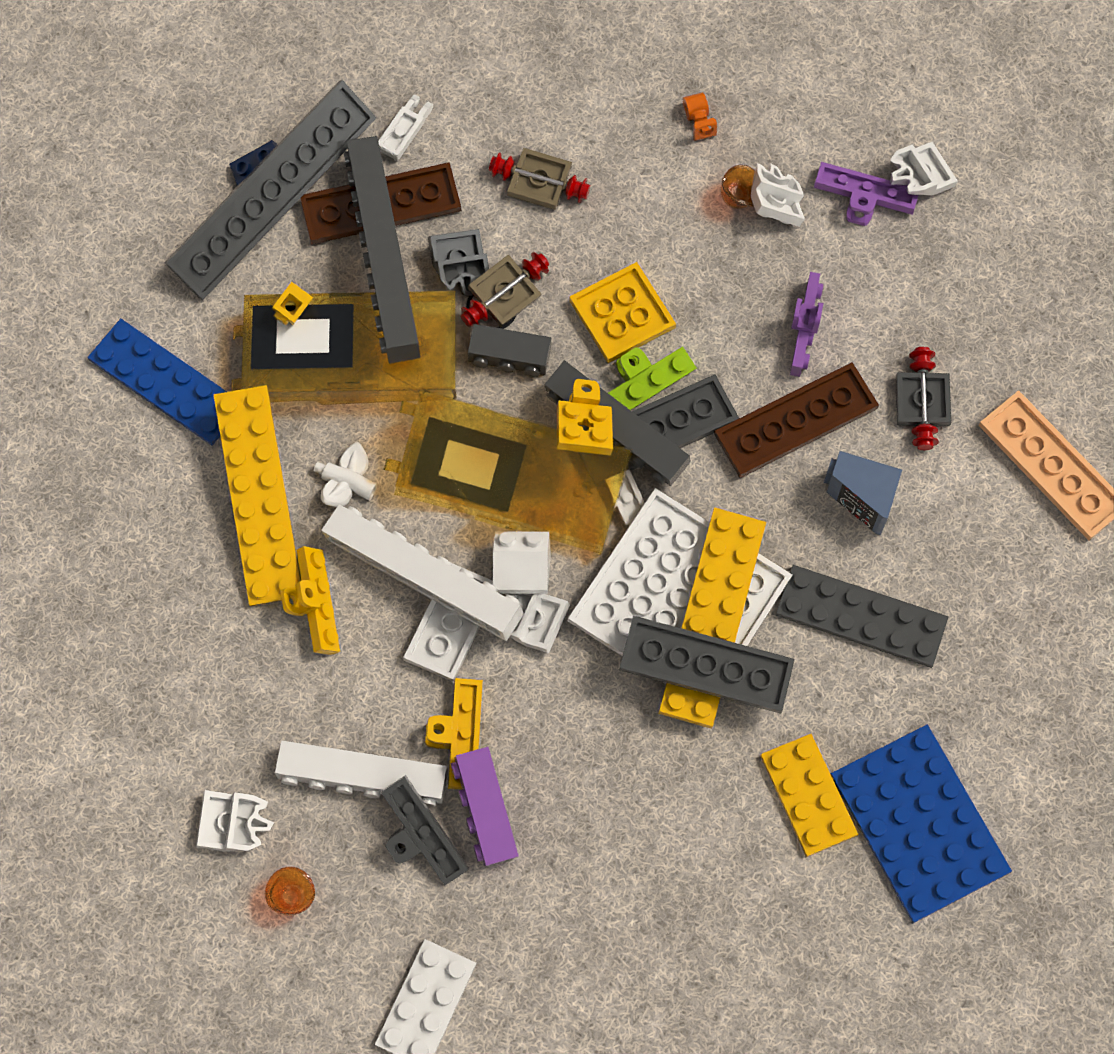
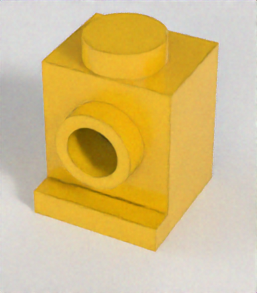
[272,282,313,325]

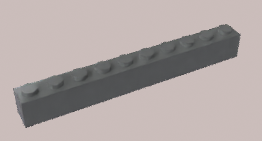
[343,136,420,364]

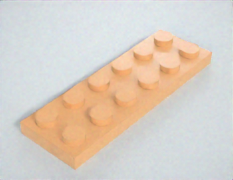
[978,390,1114,541]

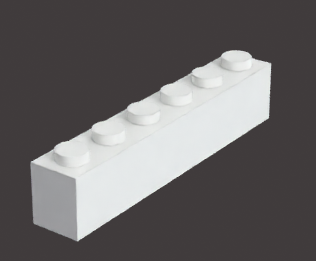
[275,740,448,807]

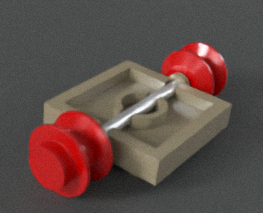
[489,148,591,210]
[460,252,549,327]

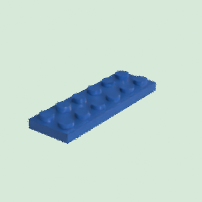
[88,318,227,446]

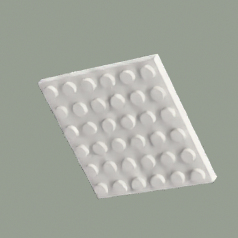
[567,488,792,684]

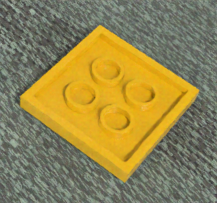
[569,262,676,363]

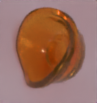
[720,165,755,209]
[265,867,315,916]

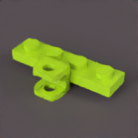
[608,346,697,410]

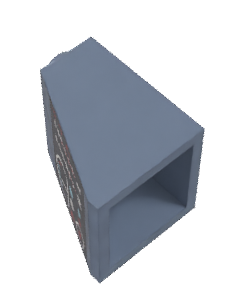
[824,451,902,535]

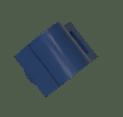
[229,140,277,185]

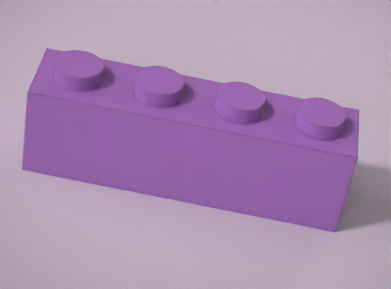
[451,747,519,866]

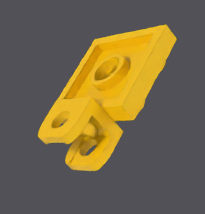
[556,379,613,456]

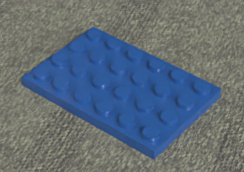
[831,724,1012,924]

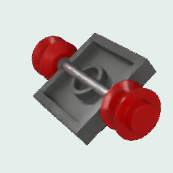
[895,347,952,451]

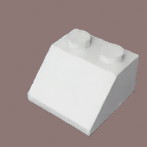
[493,531,551,594]

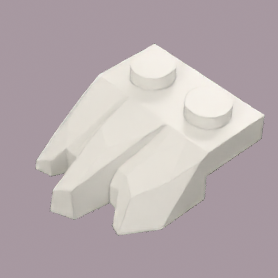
[890,142,958,195]
[751,163,805,227]
[510,594,570,653]
[195,790,274,852]

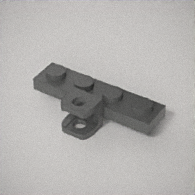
[381,775,469,885]

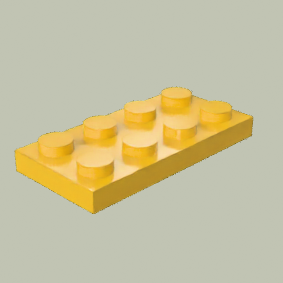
[760,733,858,857]

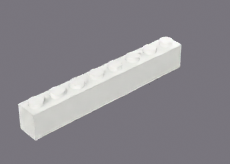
[321,504,524,641]

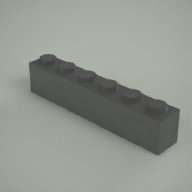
[544,360,691,487]

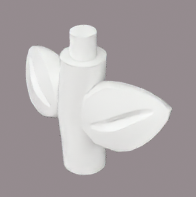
[314,442,377,507]

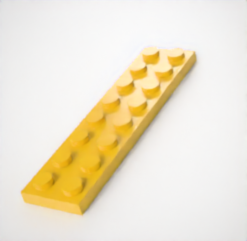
[213,385,301,606]
[658,507,766,729]

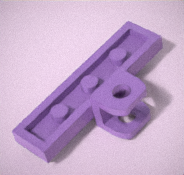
[814,162,918,226]
[790,272,824,377]

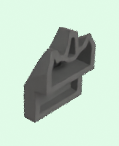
[428,229,489,296]

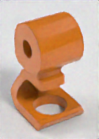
[682,92,717,141]

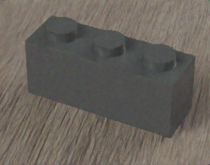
[468,324,551,377]

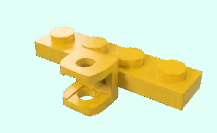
[281,546,340,655]
[425,678,483,790]

